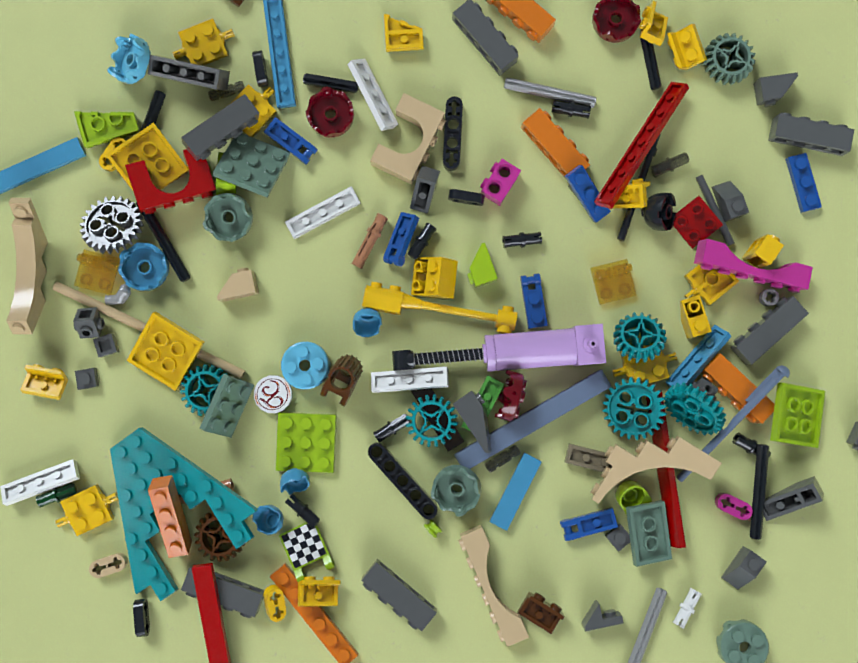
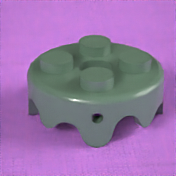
[203,193,253,242]
[431,465,481,517]
[716,619,769,663]

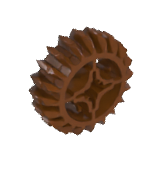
[194,511,246,562]

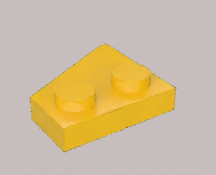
[384,14,424,52]

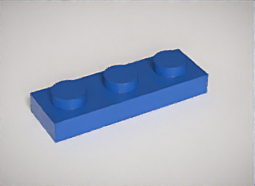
[785,153,822,213]
[564,165,611,223]

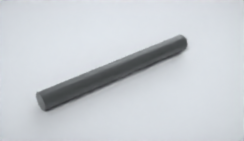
[696,175,735,246]

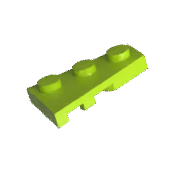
[74,111,140,149]

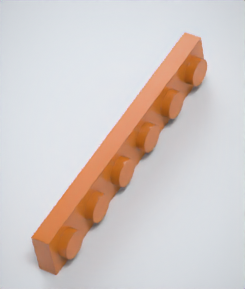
[269,563,359,663]

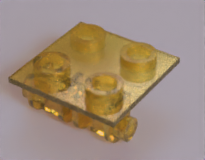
[74,249,120,295]
[590,259,637,305]

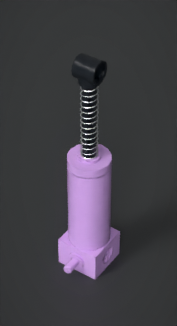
[392,324,606,372]

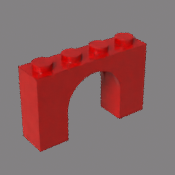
[125,149,216,214]

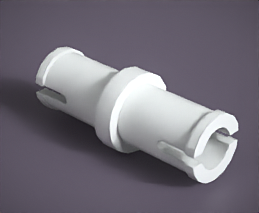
[673,588,702,629]

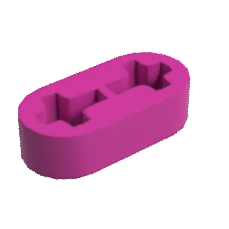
[715,493,753,520]

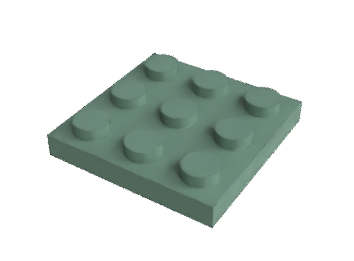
[213,133,290,198]

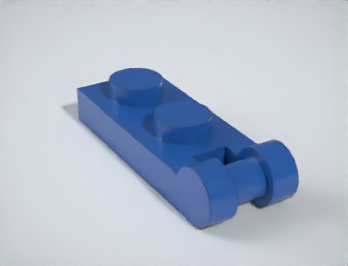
[264,117,318,165]
[383,212,419,267]
[520,273,548,329]
[560,507,618,541]

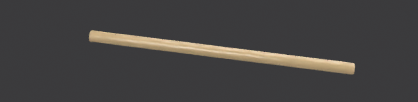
[53,281,246,379]

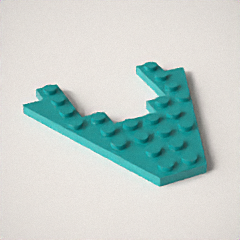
[110,427,258,601]

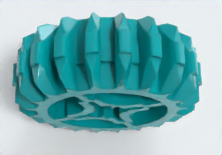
[613,312,667,363]
[180,365,228,416]
[406,394,458,447]

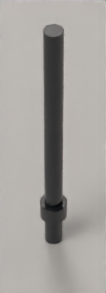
[617,134,661,241]

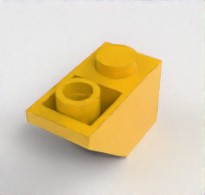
[680,295,712,339]

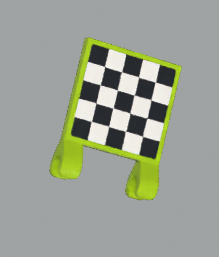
[279,522,335,582]

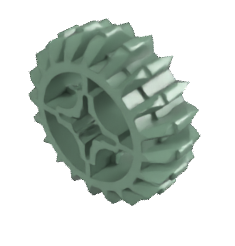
[703,33,756,85]

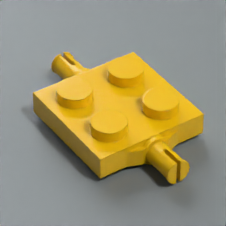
[172,18,235,66]
[230,84,277,137]
[684,265,739,306]
[612,344,677,384]
[55,484,119,536]

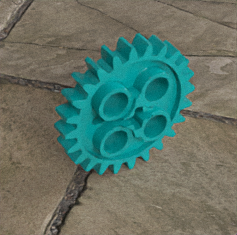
[602,377,667,440]
[664,382,726,435]

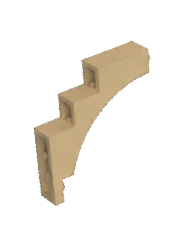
[6,198,48,334]

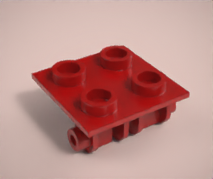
[673,196,724,249]

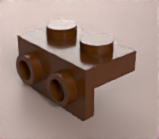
[517,592,565,634]

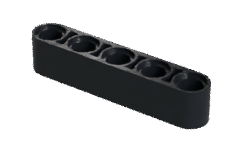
[368,442,438,519]

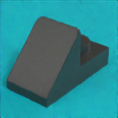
[581,600,624,631]

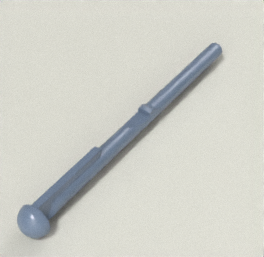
[676,365,790,482]

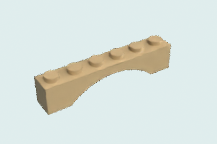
[458,525,529,647]

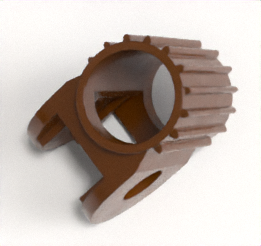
[320,354,363,407]

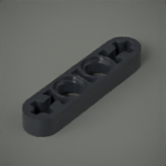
[443,96,463,171]

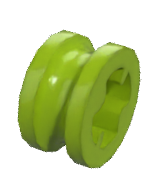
[424,519,442,538]

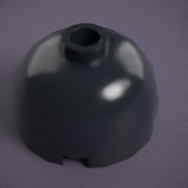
[641,193,676,231]

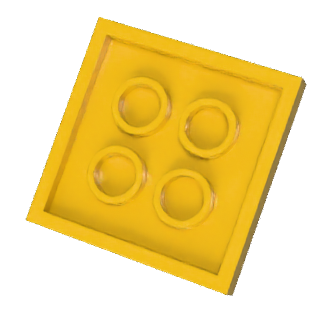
[106,122,188,191]
[127,311,204,391]

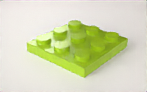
[770,382,825,448]
[276,413,336,473]

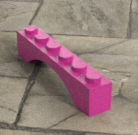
[694,239,813,293]

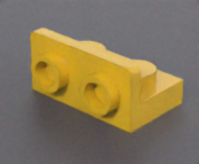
[667,24,707,70]
[612,178,650,209]

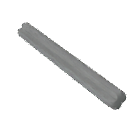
[504,78,596,108]
[628,587,667,663]

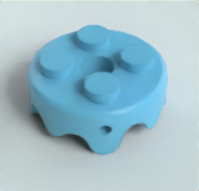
[107,34,151,84]
[281,342,331,390]

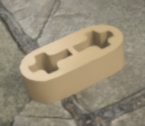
[89,553,128,578]

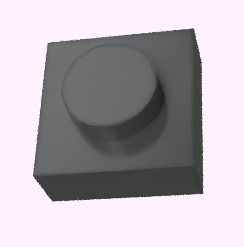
[93,333,119,358]
[75,368,99,390]
[605,523,630,552]

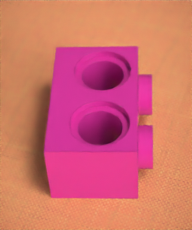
[480,159,521,206]

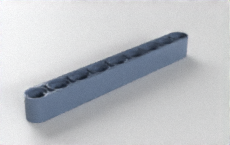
[454,369,611,469]

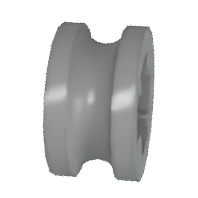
[759,289,779,306]

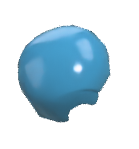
[353,308,382,337]
[280,468,310,495]
[252,505,284,535]

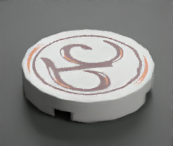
[254,375,292,413]

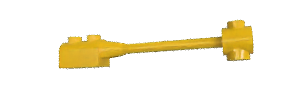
[362,282,517,334]

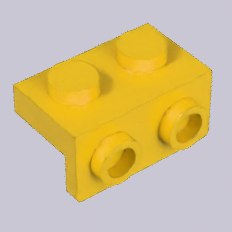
[639,0,668,46]
[20,364,68,400]
[298,576,341,607]

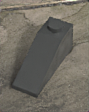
[453,391,492,454]
[764,476,824,521]

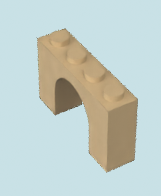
[370,93,446,185]

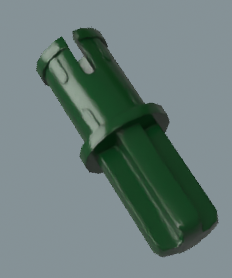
[36,483,77,508]

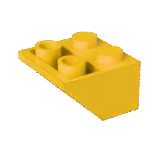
[411,257,458,299]

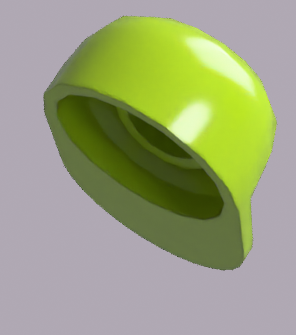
[615,480,652,514]

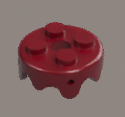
[592,0,641,43]
[305,87,354,138]
[495,370,527,421]

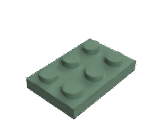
[200,374,254,438]
[626,500,672,567]

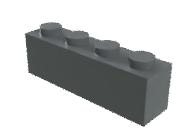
[452,0,519,76]
[148,55,230,90]
[181,94,259,161]
[768,113,855,156]
[730,296,809,365]
[361,559,437,631]
[181,564,264,618]

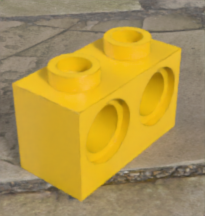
[742,234,784,268]

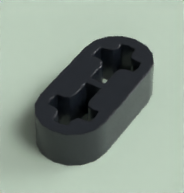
[252,50,269,87]
[448,189,485,206]
[133,599,150,637]

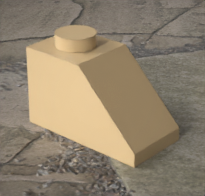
[217,268,259,302]

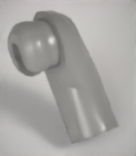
[105,284,131,305]

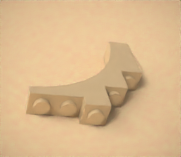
[590,436,722,504]

